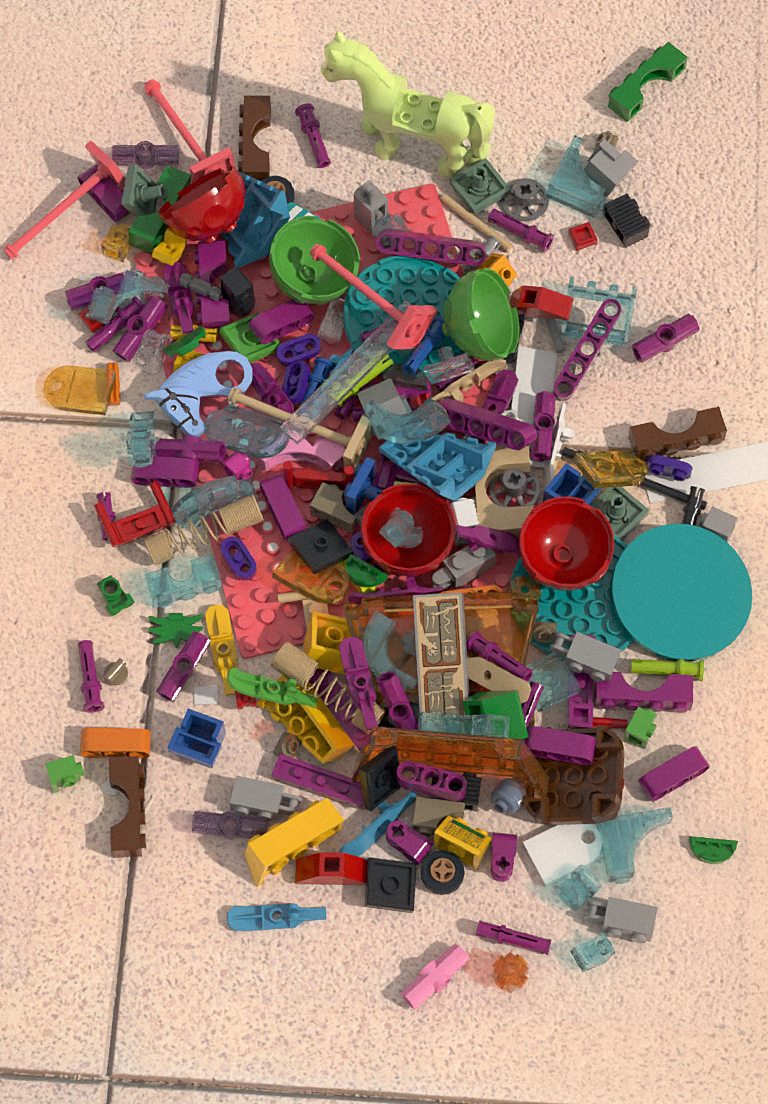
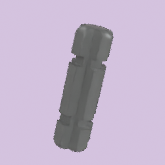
[179,273,222,301]

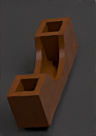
[238,96,271,181]
[628,406,727,461]
[109,756,147,858]

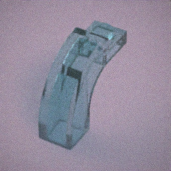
[365,397,451,444]
[172,476,258,528]
[363,610,418,691]

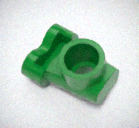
[97,575,135,617]

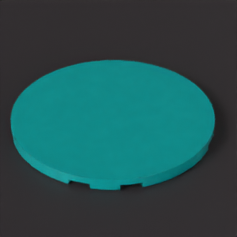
[343,255,468,381]
[611,524,752,661]
[509,536,634,662]

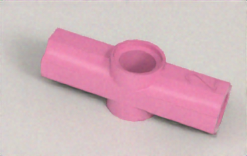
[401,943,470,1010]

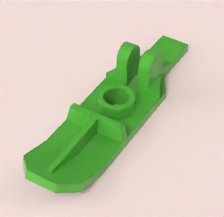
[227,667,317,708]

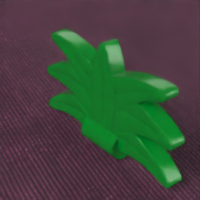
[149,613,203,648]

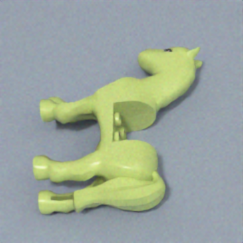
[320,31,496,179]

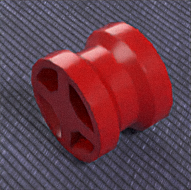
[235,690,257,710]

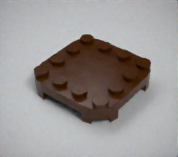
[523,725,625,825]

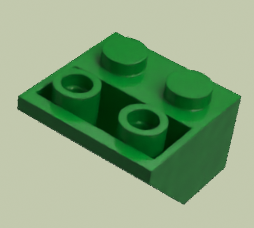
[462,690,528,747]

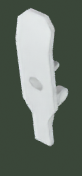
[543,403,575,488]

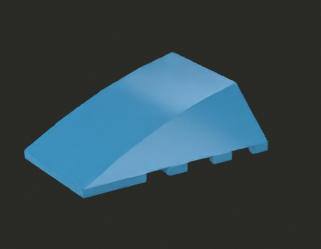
[221,171,290,268]
[379,425,496,501]

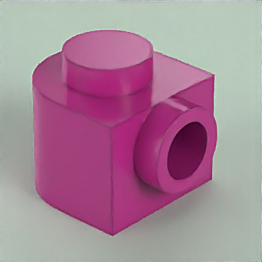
[221,451,253,485]

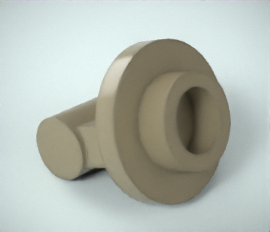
[595,131,619,148]
[532,622,557,643]
[104,658,128,686]
[273,732,299,757]

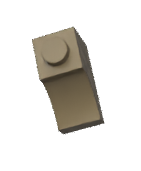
[310,483,356,534]
[413,797,465,837]

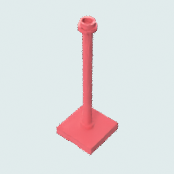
[144,79,235,183]
[3,141,125,259]
[310,244,439,349]

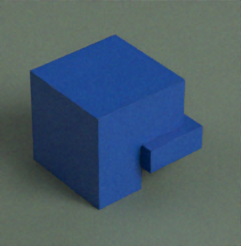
[543,463,602,505]
[167,708,226,768]

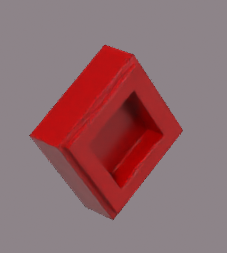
[568,222,598,251]

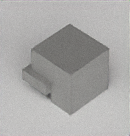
[581,139,638,197]
[357,378,414,440]

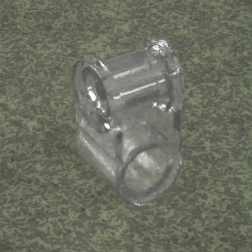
[317,299,345,345]
[133,329,173,375]

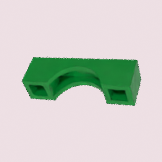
[608,42,688,122]
[128,166,191,254]

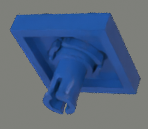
[344,457,383,515]

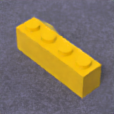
[256,675,354,764]
[244,797,344,887]

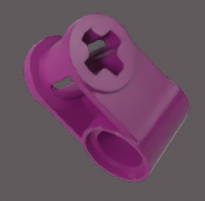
[386,820,433,865]
[490,832,518,882]

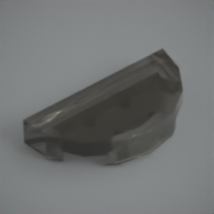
[382,364,427,391]

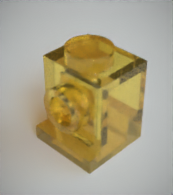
[101,224,131,262]

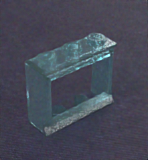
[561,276,637,345]

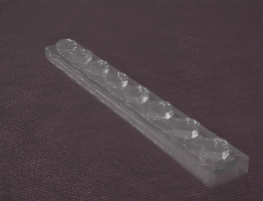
[280,300,411,445]

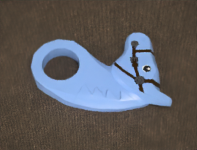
[144,351,252,438]

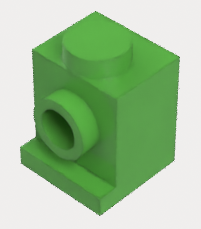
[624,707,657,749]
[45,755,85,793]

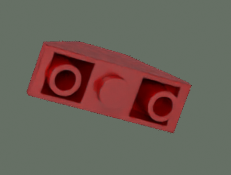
[510,285,574,320]
[295,852,367,885]

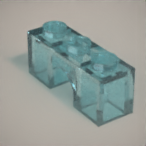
[126,411,157,467]
[145,553,222,608]

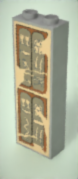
[413,592,471,746]

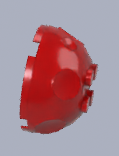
[158,165,245,244]
[361,484,456,577]
[519,497,614,591]

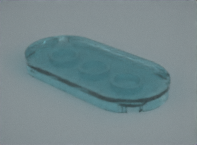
[204,405,290,458]

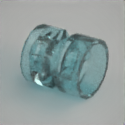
[555,865,602,911]

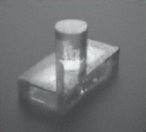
[423,346,475,384]

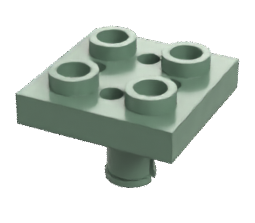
[449,158,511,215]
[122,164,167,218]
[590,481,649,540]

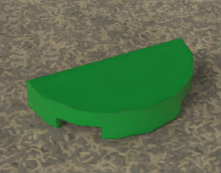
[163,326,206,357]
[346,554,388,587]
[689,836,738,864]

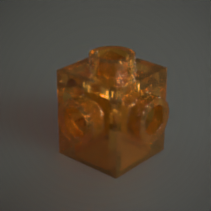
[505,575,541,611]
[492,952,529,994]

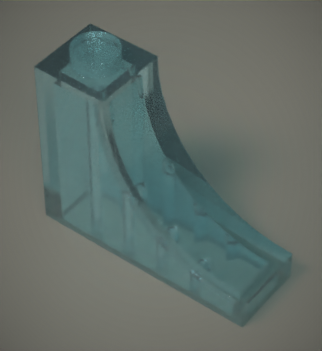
[546,135,607,218]
[597,807,673,884]

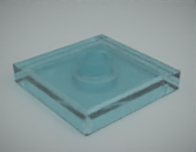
[526,652,582,713]

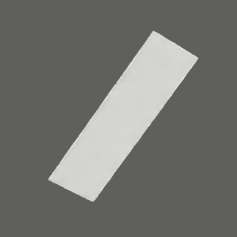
[511,346,557,468]
[640,442,768,503]

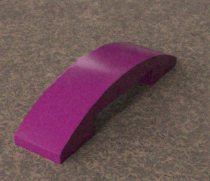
[568,634,596,728]

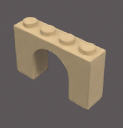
[471,444,533,537]

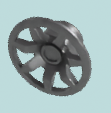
[501,178,549,221]
[490,469,540,507]

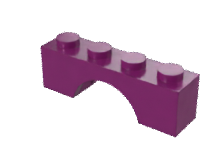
[194,241,230,332]
[595,672,693,713]

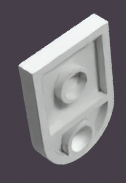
[522,824,602,887]

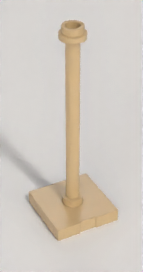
[228,388,372,473]

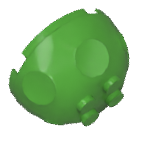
[269,216,360,305]
[442,268,519,361]

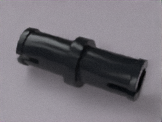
[681,486,705,526]

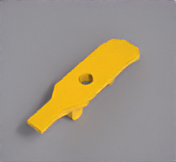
[205,604,238,696]

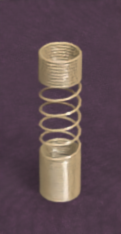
[144,494,264,566]
[270,641,386,735]

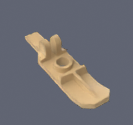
[430,359,506,407]
[467,656,532,703]

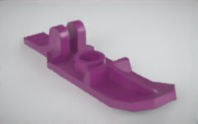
[163,261,195,334]
[250,363,306,435]
[474,369,519,444]
[455,525,521,557]
[348,576,443,604]
[339,636,378,731]

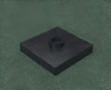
[288,520,354,575]
[359,745,401,811]
[364,857,417,913]

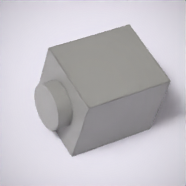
[699,506,738,543]

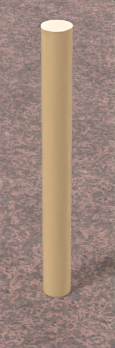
[440,193,513,252]

